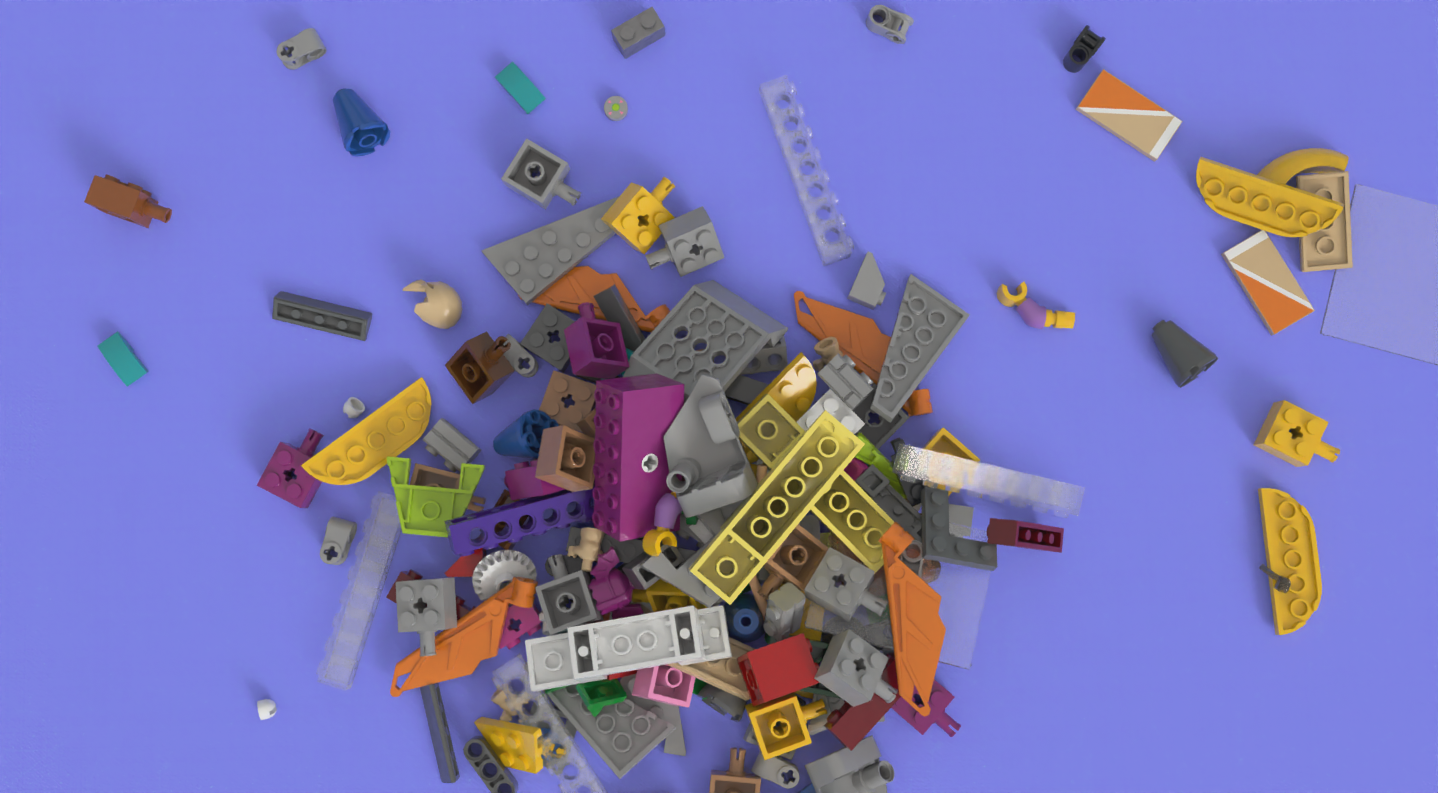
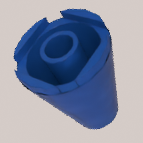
[333,88,390,156]
[724,593,765,643]

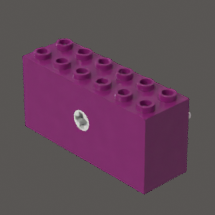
[592,373,685,542]

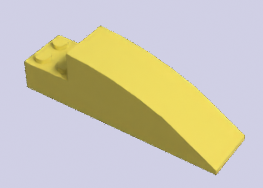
[737,394,894,574]
[689,410,865,605]

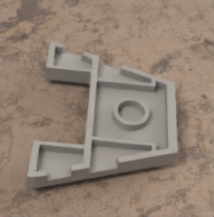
[641,508,725,608]
[620,674,686,756]

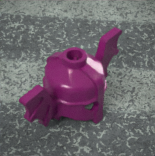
[588,547,644,620]

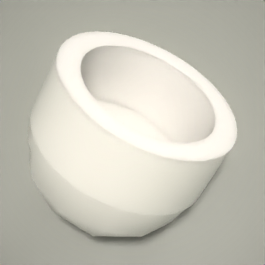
[343,397,365,419]
[257,699,277,720]

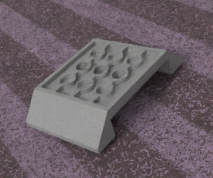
[623,280,788,404]

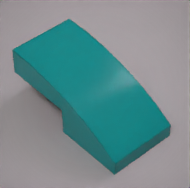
[495,62,546,114]
[97,331,148,387]

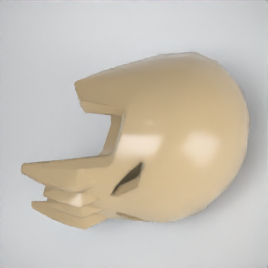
[402,279,463,329]

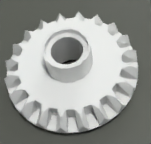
[472,550,537,604]

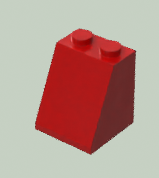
[736,633,820,707]

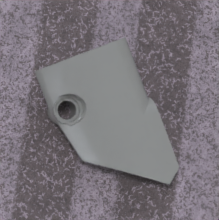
[664,374,758,518]
[804,735,894,793]

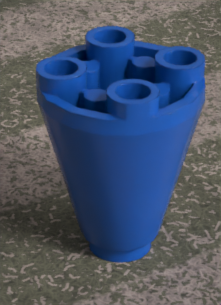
[493,409,559,459]

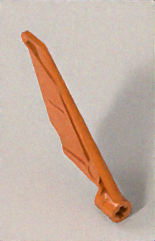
[518,266,670,333]
[794,291,933,417]
[878,521,946,717]
[390,577,538,697]

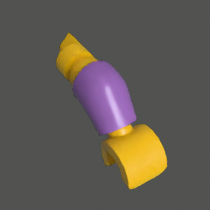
[997,281,1075,329]
[643,492,682,557]

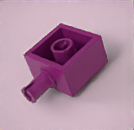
[564,302,630,379]
[257,428,324,508]
[504,459,565,500]
[891,679,961,737]

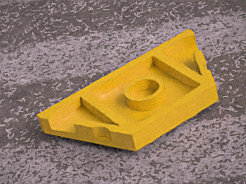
[474,717,543,774]

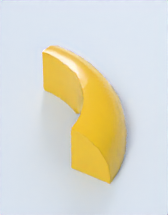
[1257,148,1349,184]

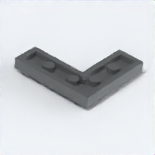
[921,486,998,571]

